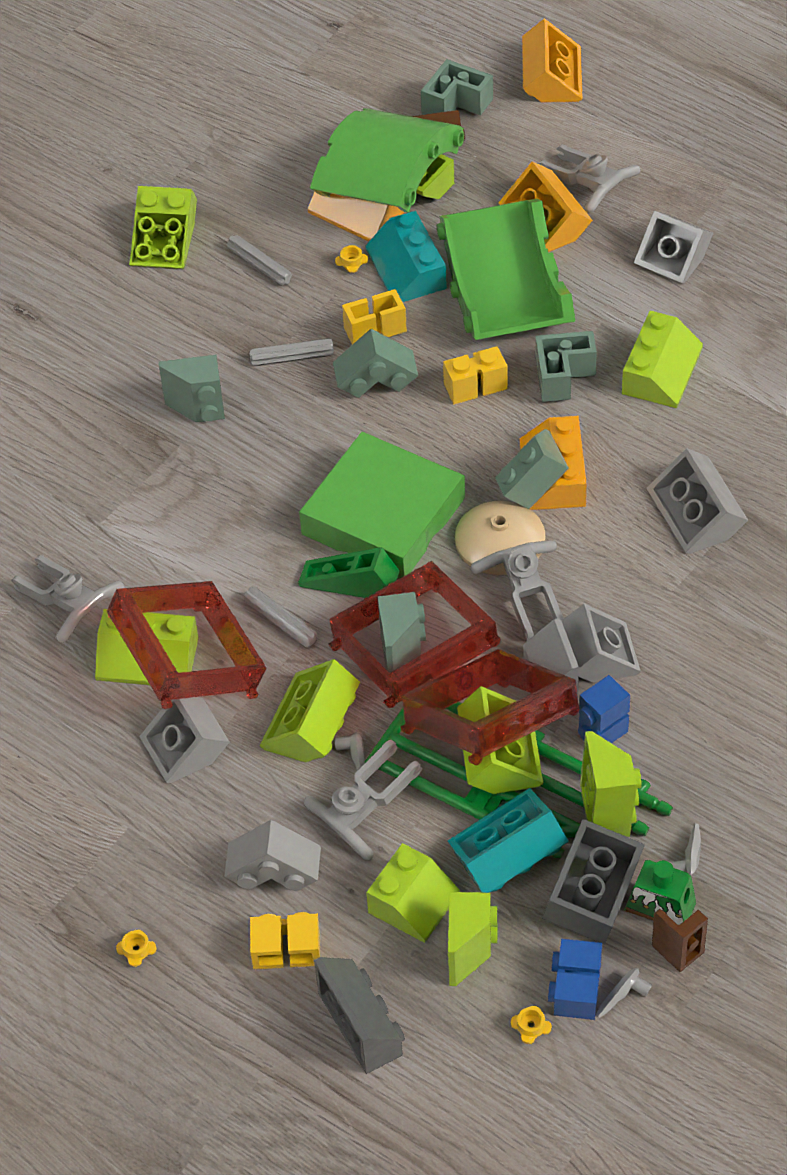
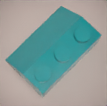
[365,210,447,302]
[447,788,569,893]

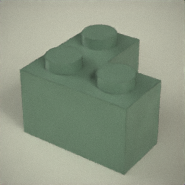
[421,59,493,115]
[333,329,418,398]
[535,331,597,402]

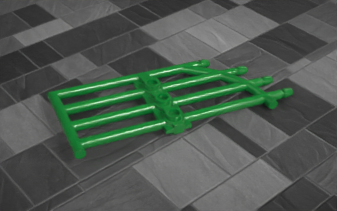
[365,675,673,859]

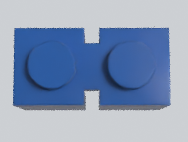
[578,675,630,743]
[548,939,602,1020]

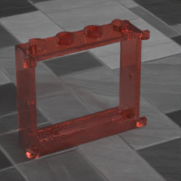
[328,561,501,708]
[107,581,267,709]
[400,649,579,765]

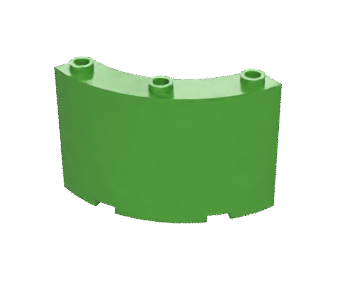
[310,108,464,213]
[436,198,575,340]

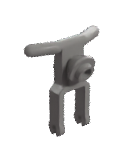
[538,144,641,213]
[471,540,564,641]
[11,555,125,643]
[304,740,422,860]

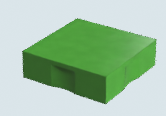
[299,432,465,581]

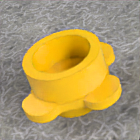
[335,245,368,273]
[116,930,157,967]
[511,1006,552,1044]

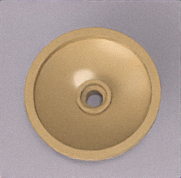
[455,501,545,575]

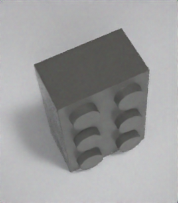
[542,819,645,945]

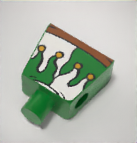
[625,860,696,925]

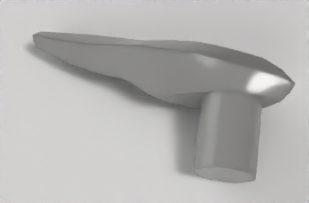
[335,732,367,783]
[670,823,701,875]
[596,968,652,1018]

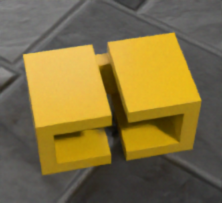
[342,289,407,345]
[443,346,508,405]
[250,912,320,969]

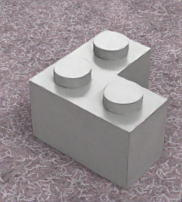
[224,820,321,891]

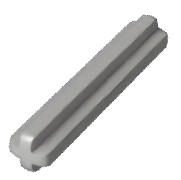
[227,235,292,285]
[249,338,334,366]
[243,587,317,648]

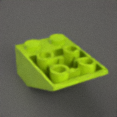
[129,186,197,269]

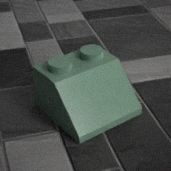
[159,355,225,422]
[495,429,569,509]
[378,592,426,684]

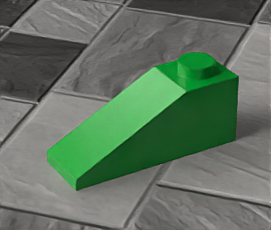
[298,547,400,598]

